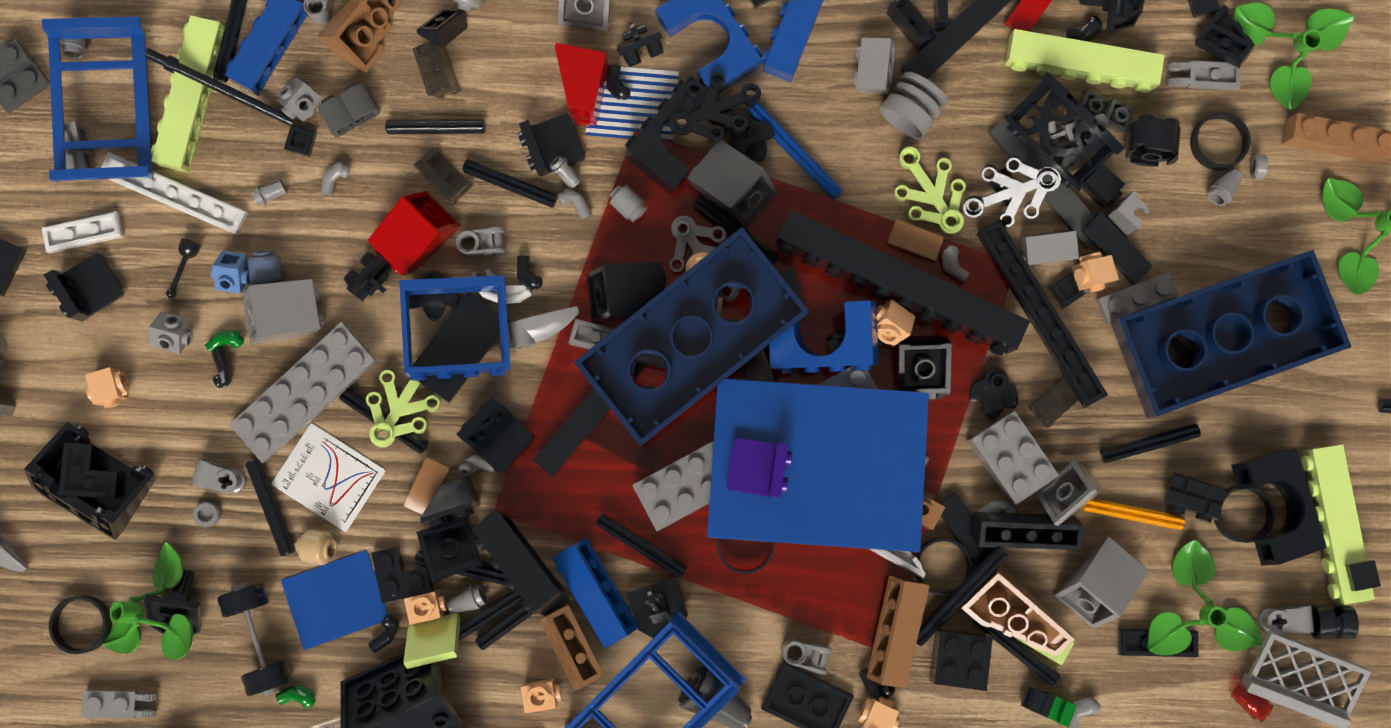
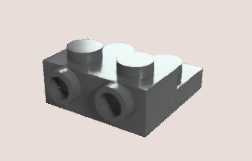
[0,39,50,113]

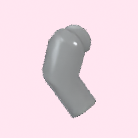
[320,162,350,196]
[557,188,592,219]
[942,246,970,284]
[458,454,495,477]
[1069,697,1100,728]

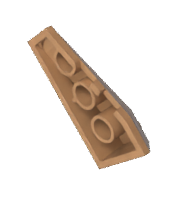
[318,0,401,73]
[961,565,1075,657]

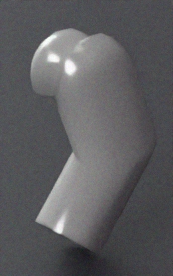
[976,500,1016,513]

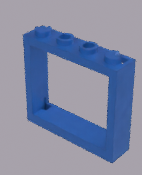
[399,275,510,381]

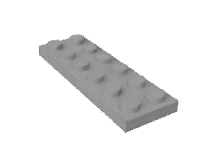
[229,322,378,463]

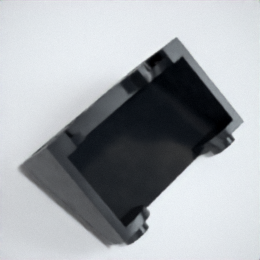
[24,422,155,539]

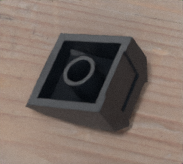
[897,335,952,400]

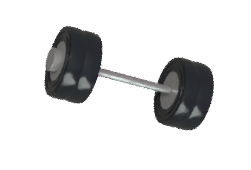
[217,583,293,696]

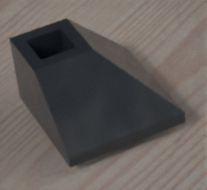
[420,477,480,526]

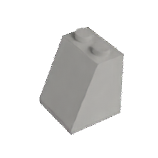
[242,279,323,345]
[1054,536,1149,629]

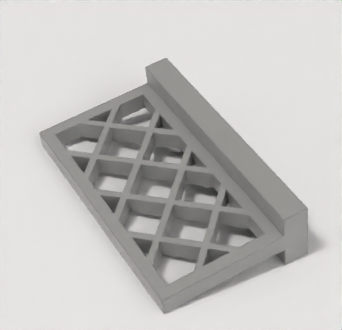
[1240,630,1371,728]

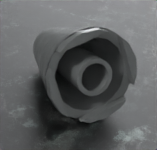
[678,664,752,728]

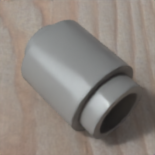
[610,185,647,223]

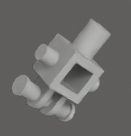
[1048,111,1108,162]

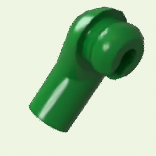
[205,330,244,353]
[276,684,316,708]

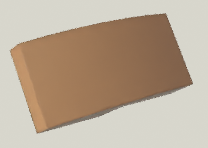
[403,456,450,514]

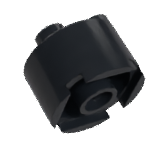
[1125,114,1181,167]

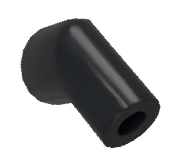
[1066,16,1102,42]
[606,64,631,100]
[517,256,543,290]
[212,349,232,388]

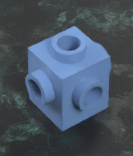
[211,250,250,294]

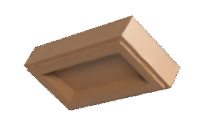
[887,219,944,262]

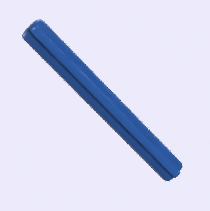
[749,103,843,200]

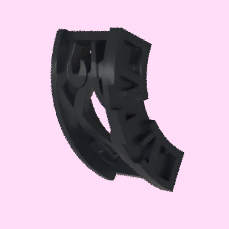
[1003,71,1125,191]

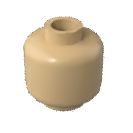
[296,530,337,565]

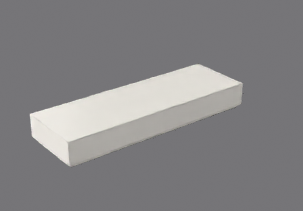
[42,211,124,253]

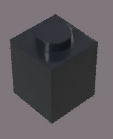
[1080,164,1125,207]

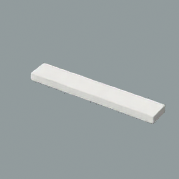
[101,152,248,235]

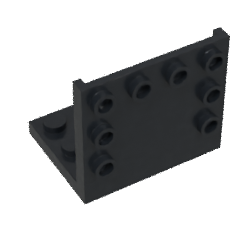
[340,652,468,728]

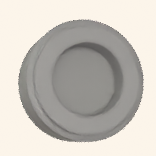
[1250,154,1268,180]
[193,501,222,527]

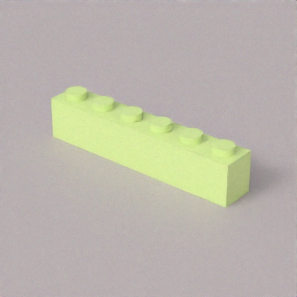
[151,15,225,173]
[1004,29,1165,93]
[1301,444,1375,605]

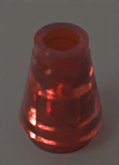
[1230,684,1274,722]

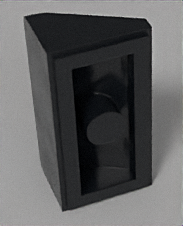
[417,9,467,47]

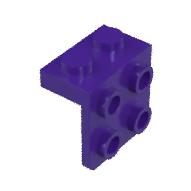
[727,438,792,498]

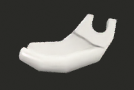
[471,269,532,304]

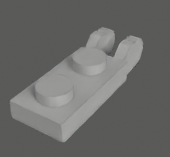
[1168,61,1241,90]
[82,690,157,718]

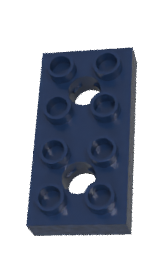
[574,228,809,446]
[1110,250,1352,418]

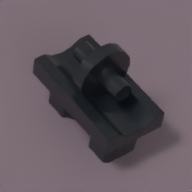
[616,22,663,67]
[344,252,392,302]

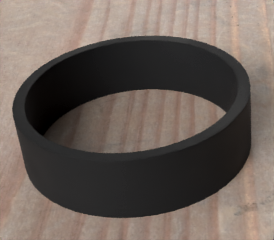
[1190,112,1251,170]
[1214,486,1275,543]
[717,538,775,574]
[915,538,973,596]
[49,595,112,654]

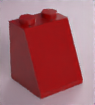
[555,43,609,127]
[367,191,461,276]

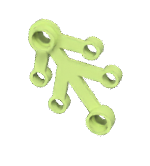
[893,147,966,234]
[366,359,440,447]

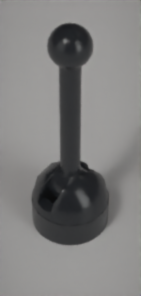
[166,238,202,298]

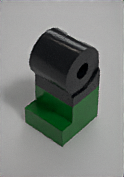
[1021,686,1077,728]

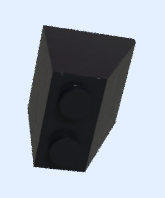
[586,262,666,324]

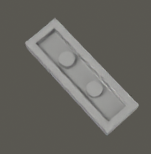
[1096,272,1179,323]

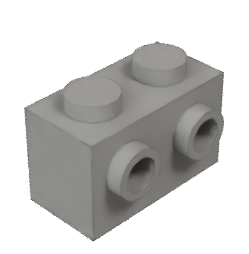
[853,38,897,95]

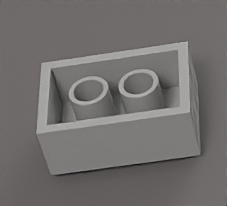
[966,411,1059,505]

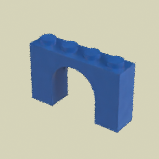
[656,0,763,94]
[769,301,879,374]

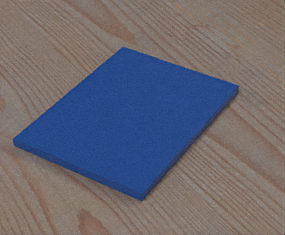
[707,379,929,552]

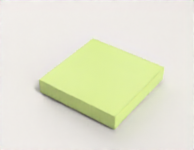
[403,613,461,669]

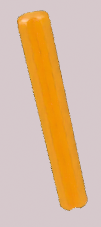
[1082,498,1185,530]

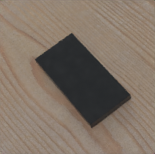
[413,292,510,404]

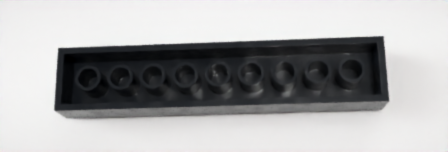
[775,210,1030,356]

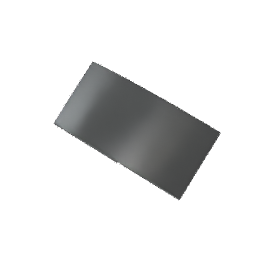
[1079,89,1135,133]

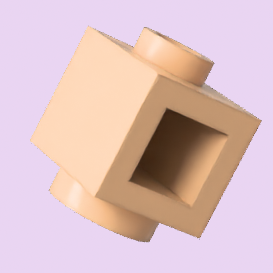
[1072,252,1119,293]
[876,299,915,346]
[85,367,130,408]
[404,590,447,625]
[521,678,562,713]
[857,696,900,728]

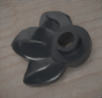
[728,115,775,161]
[409,271,458,322]
[969,368,1018,419]

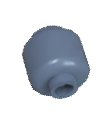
[247,251,283,284]

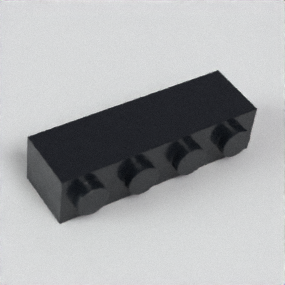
[971,511,1085,550]

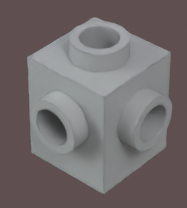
[276,77,323,122]
[149,312,193,354]

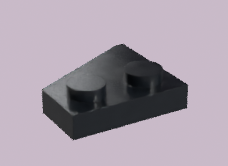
[1195,5,1255,68]

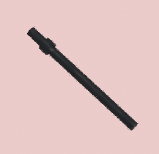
[145,48,295,127]

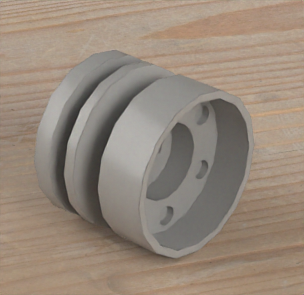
[880,72,949,139]

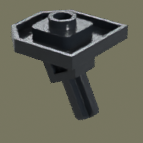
[1079,0,1145,33]
[144,569,202,635]
[627,577,688,638]

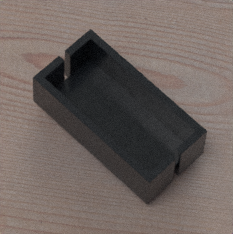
[472,509,570,616]

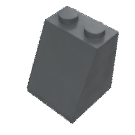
[687,141,778,230]

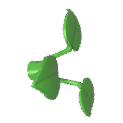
[1233,3,1355,110]
[1322,178,1391,295]
[1147,540,1263,655]
[103,542,193,660]

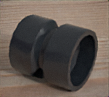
[1310,605,1359,639]

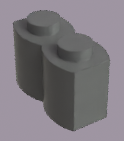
[317,83,380,138]

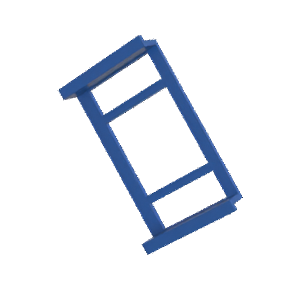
[42,17,153,182]
[565,611,747,728]

